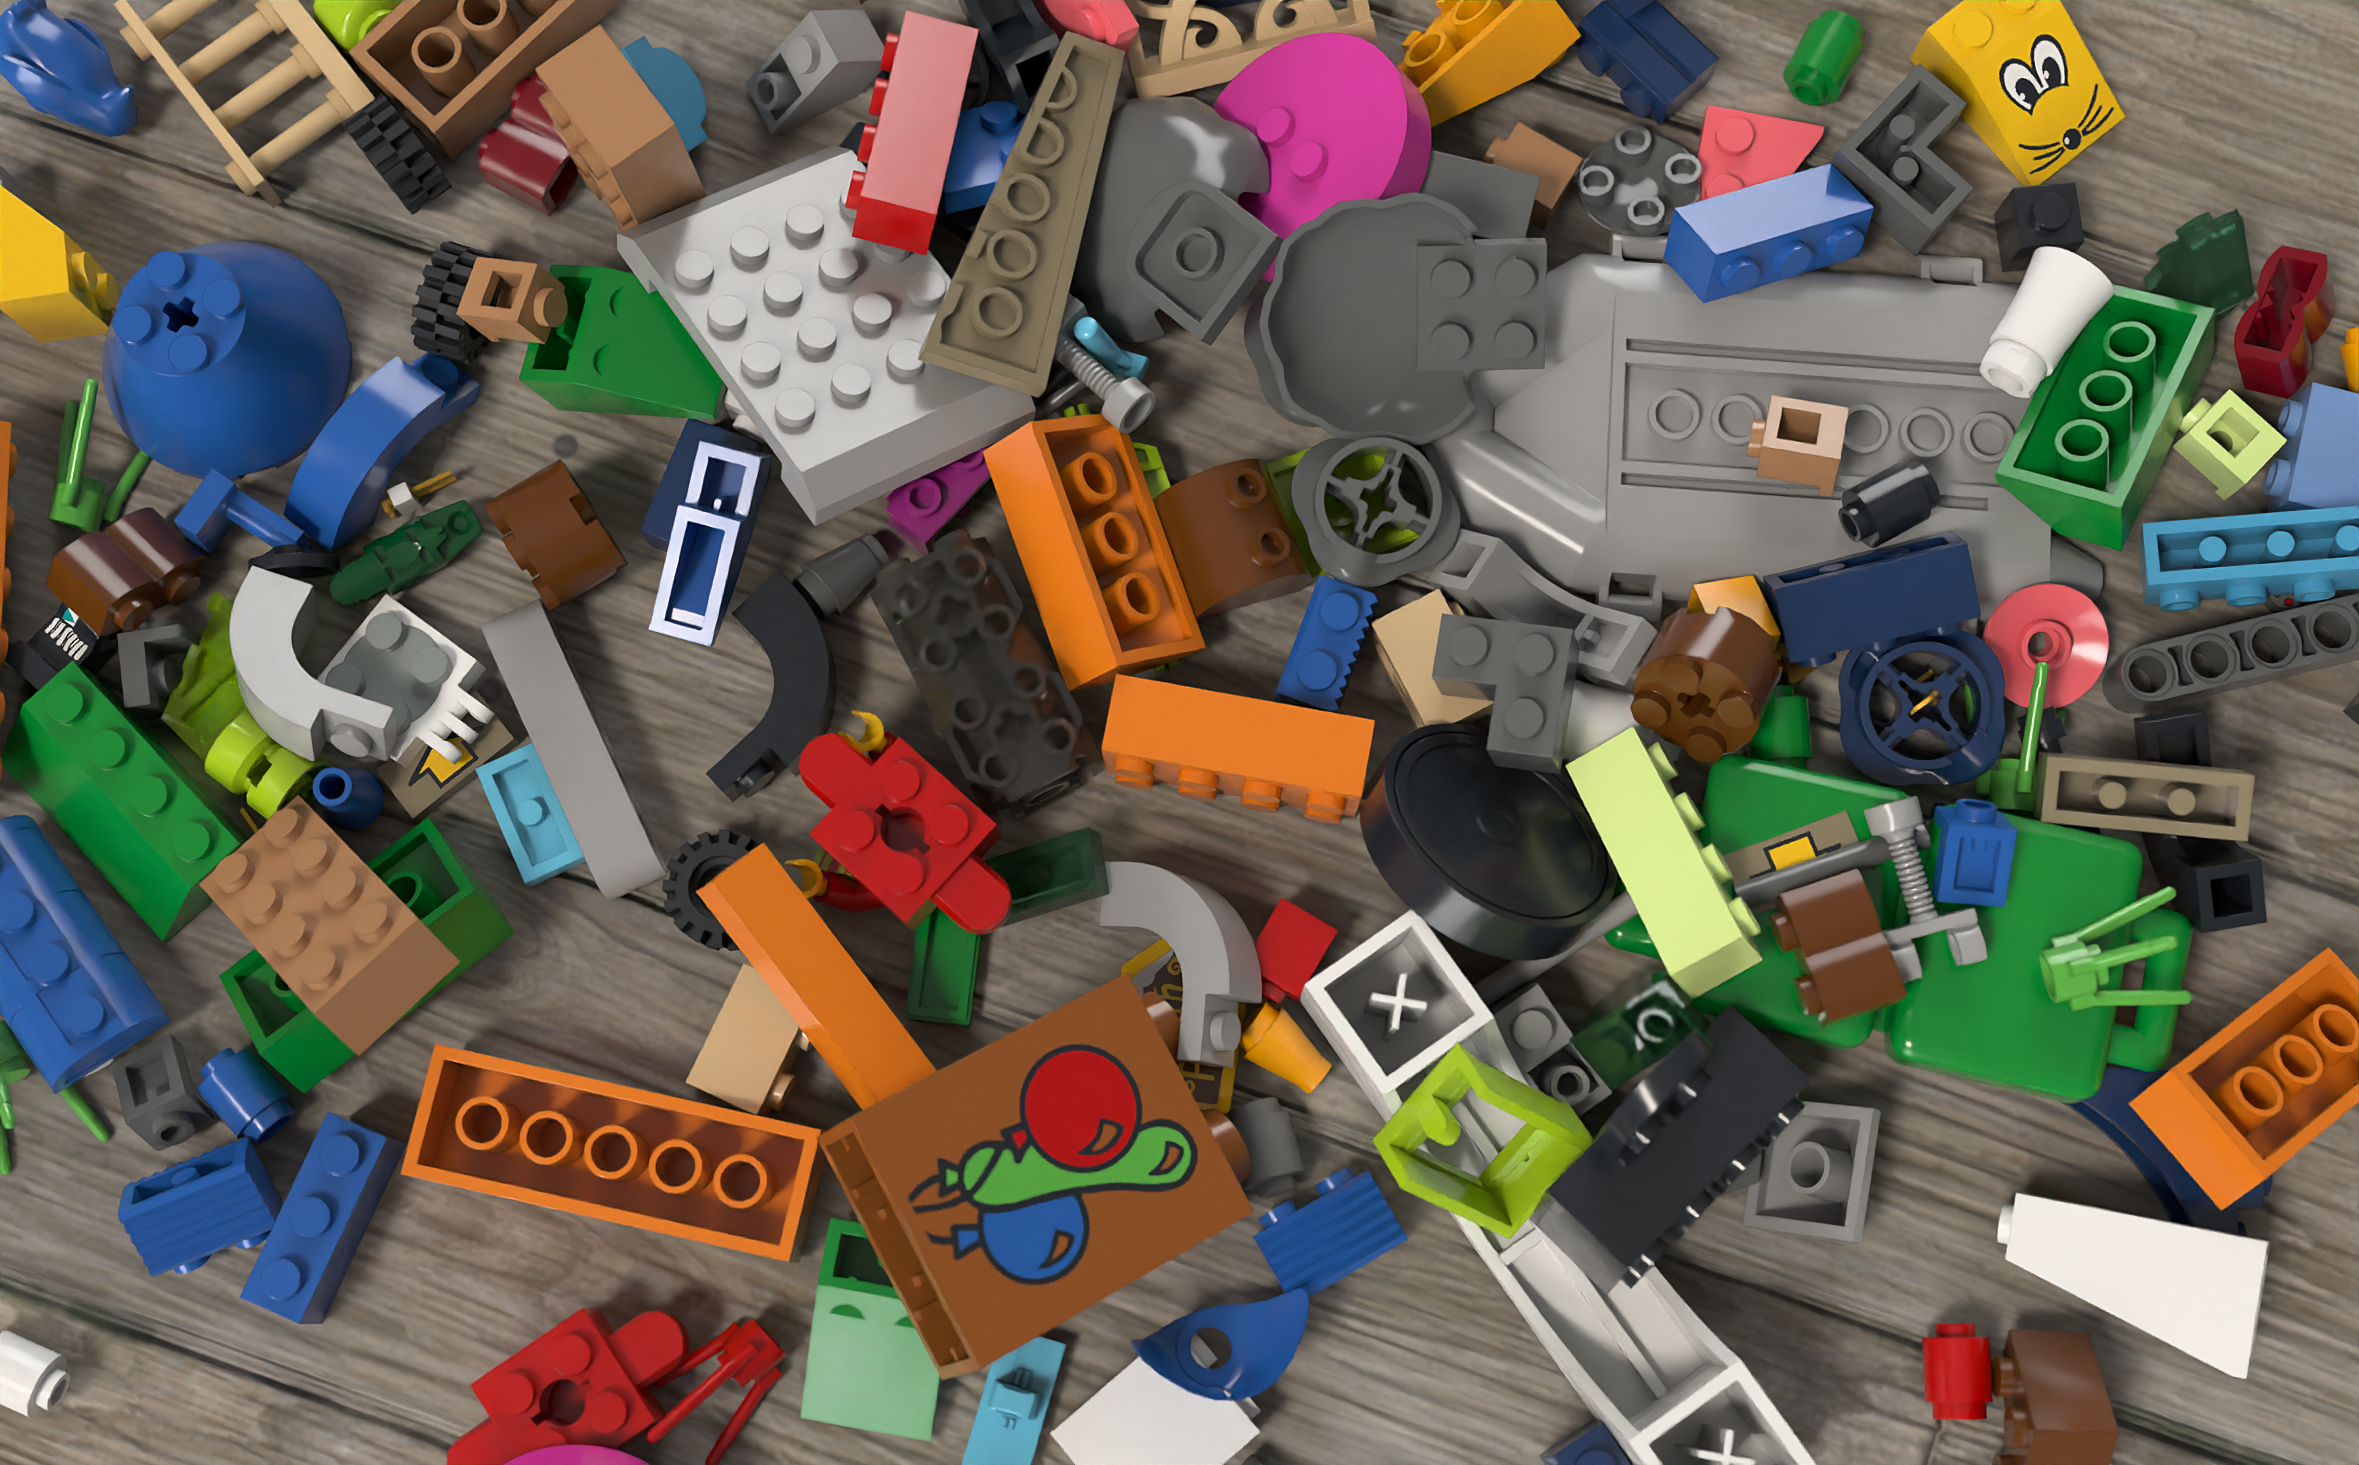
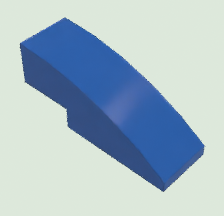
[649,439,773,647]

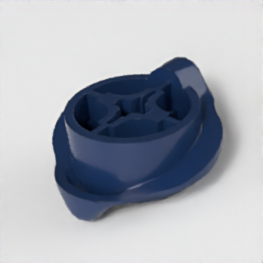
[1838,630,2006,786]

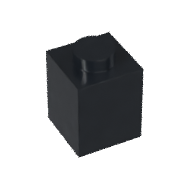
[1994,182,2084,272]

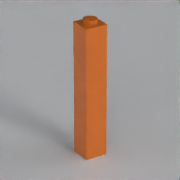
[696,842,937,1110]

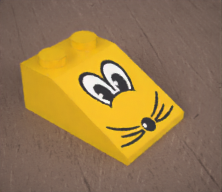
[1910,0,2125,187]

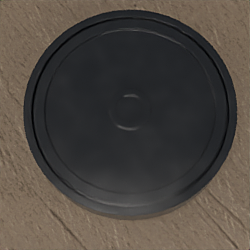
[1359,723,1617,961]

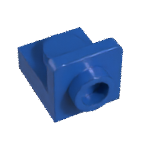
[1932,799,2017,907]

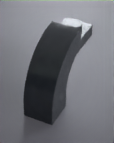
[958,0,1060,115]
[706,571,837,802]
[2133,708,2267,934]

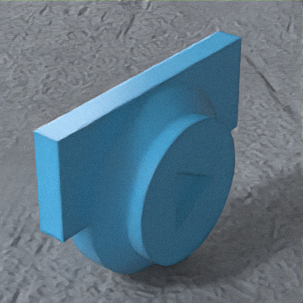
[620,35,708,151]

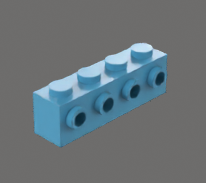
[2138,506,2359,612]

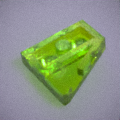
[162,591,248,761]

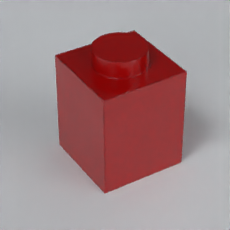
[1254,898,1338,1006]

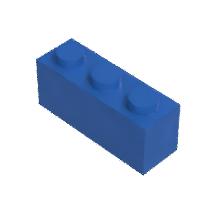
[1663,163,1874,303]
[239,1112,407,1324]

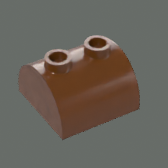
[1153,459,1312,619]

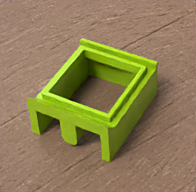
[1372,1042,1594,1239]

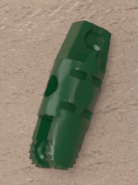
[328,500,485,606]

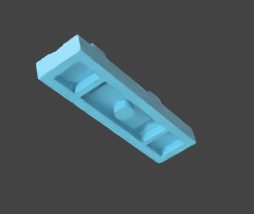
[961,1336,1067,1465]

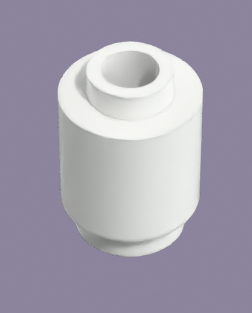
[0,1331,71,1418]

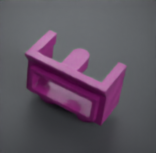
[885,441,999,562]

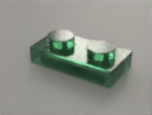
[983,827,1110,928]

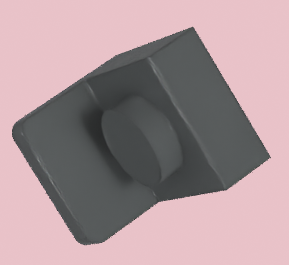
[117,618,201,720]
[111,1033,215,1151]

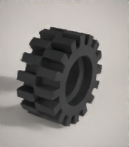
[341,94,452,215]
[411,241,501,364]
[662,830,759,951]

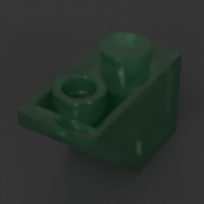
[2143,208,2254,324]
[1569,972,1711,1090]

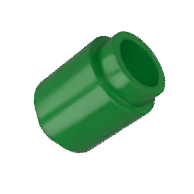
[1783,10,1865,106]
[1747,685,1813,770]

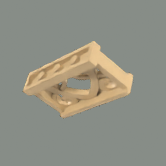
[1124,0,1378,98]

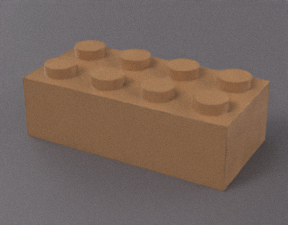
[349,0,622,161]
[535,25,707,231]
[199,795,460,1056]

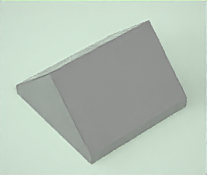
[1743,1101,1881,1245]

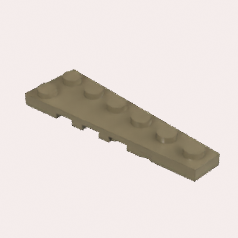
[918,31,1126,398]

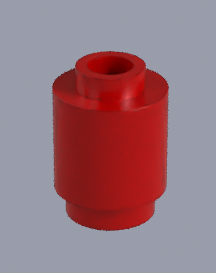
[1922,1324,1993,1420]

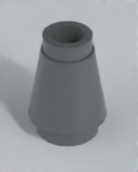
[793,532,889,620]

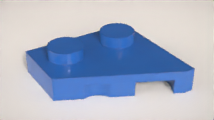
[942,100,1027,214]

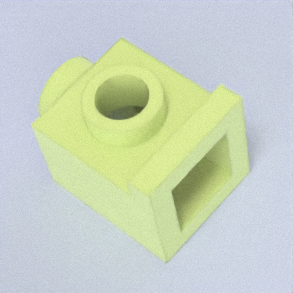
[2172,389,2287,501]

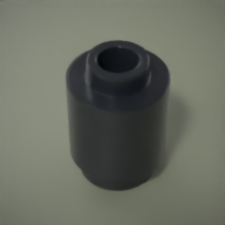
[1838,461,1941,548]

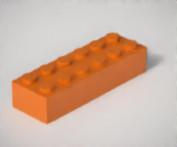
[400,1044,825,1263]

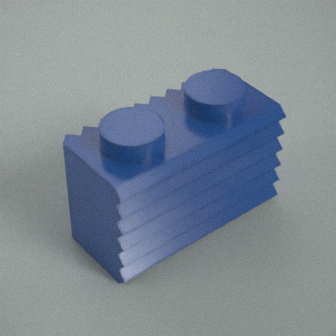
[1274,575,1378,713]
[117,1137,282,1277]
[1252,1166,1408,1297]

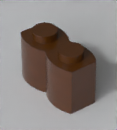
[46,507,205,636]
[1769,869,1907,1028]

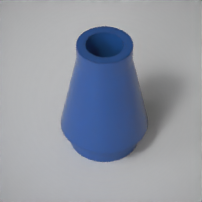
[313,767,384,830]

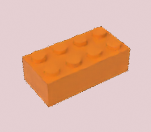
[1101,674,1375,824]
[2129,947,2359,1210]

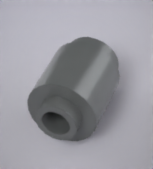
[1227,1097,1306,1199]

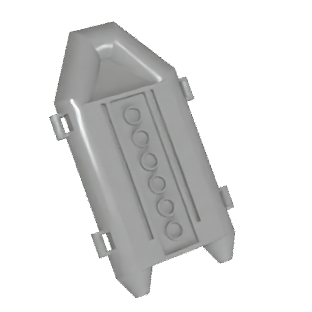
[1399,232,2103,636]

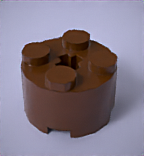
[484,459,628,611]
[1630,606,1782,762]

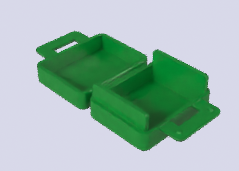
[1604,754,2193,1103]

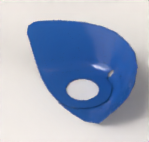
[1131,1288,1309,1401]

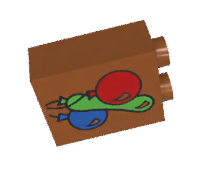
[816,972,1254,1380]

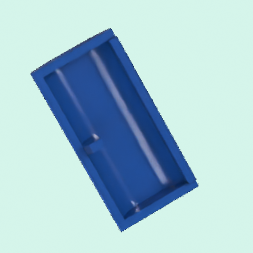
[0,815,172,1095]

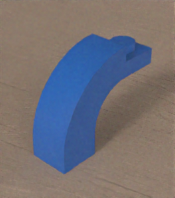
[283,352,481,552]

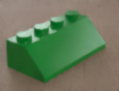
[1995,284,2215,552]
[0,661,248,943]
[219,817,515,1094]

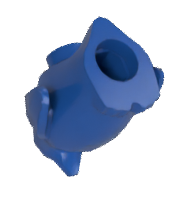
[0,0,138,137]

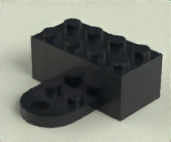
[1529,1004,1811,1294]

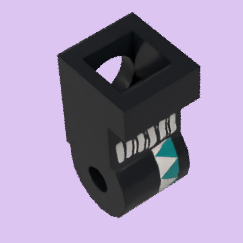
[5,602,132,690]

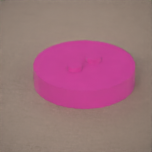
[1212,33,1432,282]

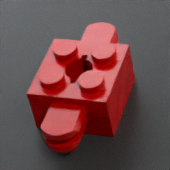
[799,733,1013,935]
[447,1307,689,1465]

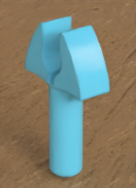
[1074,317,1150,382]

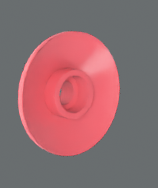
[1982,583,2109,709]

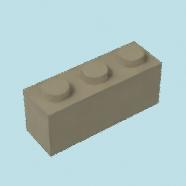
[2033,752,2255,842]

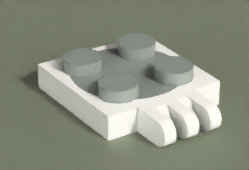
[317,594,495,768]

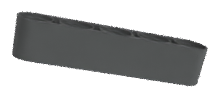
[2102,593,2359,714]

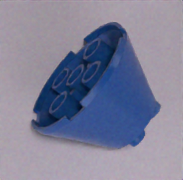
[102,240,353,480]

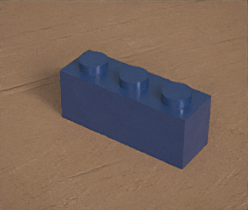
[1763,531,1981,667]

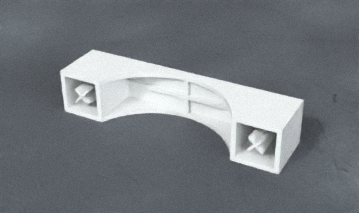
[1299,910,1816,1465]

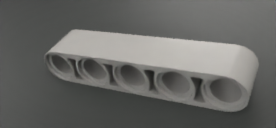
[482,598,668,902]

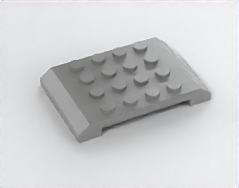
[617,145,1036,526]

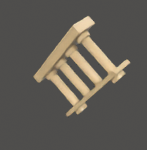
[114,0,375,208]

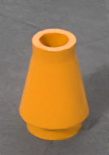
[1238,1001,1332,1094]

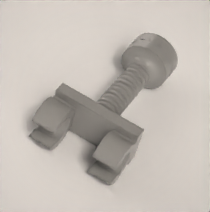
[1053,293,1156,434]
[1864,796,1987,983]

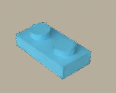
[475,743,586,887]

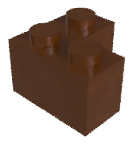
[1992,1329,2119,1465]

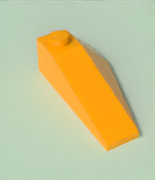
[1397,0,1581,128]

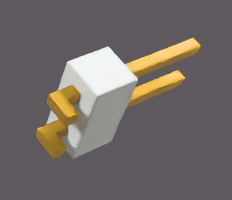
[381,470,457,519]

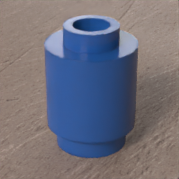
[197,1048,296,1146]

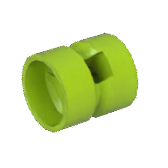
[205,710,331,820]

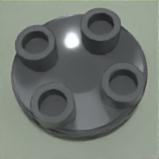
[1577,125,1701,237]

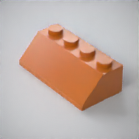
[983,413,1206,692]

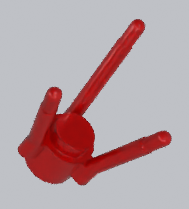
[647,1317,787,1465]

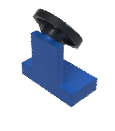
[174,468,341,579]

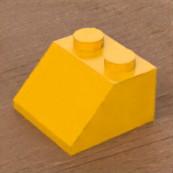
[0,185,120,343]

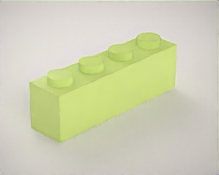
[1566,727,1763,999]

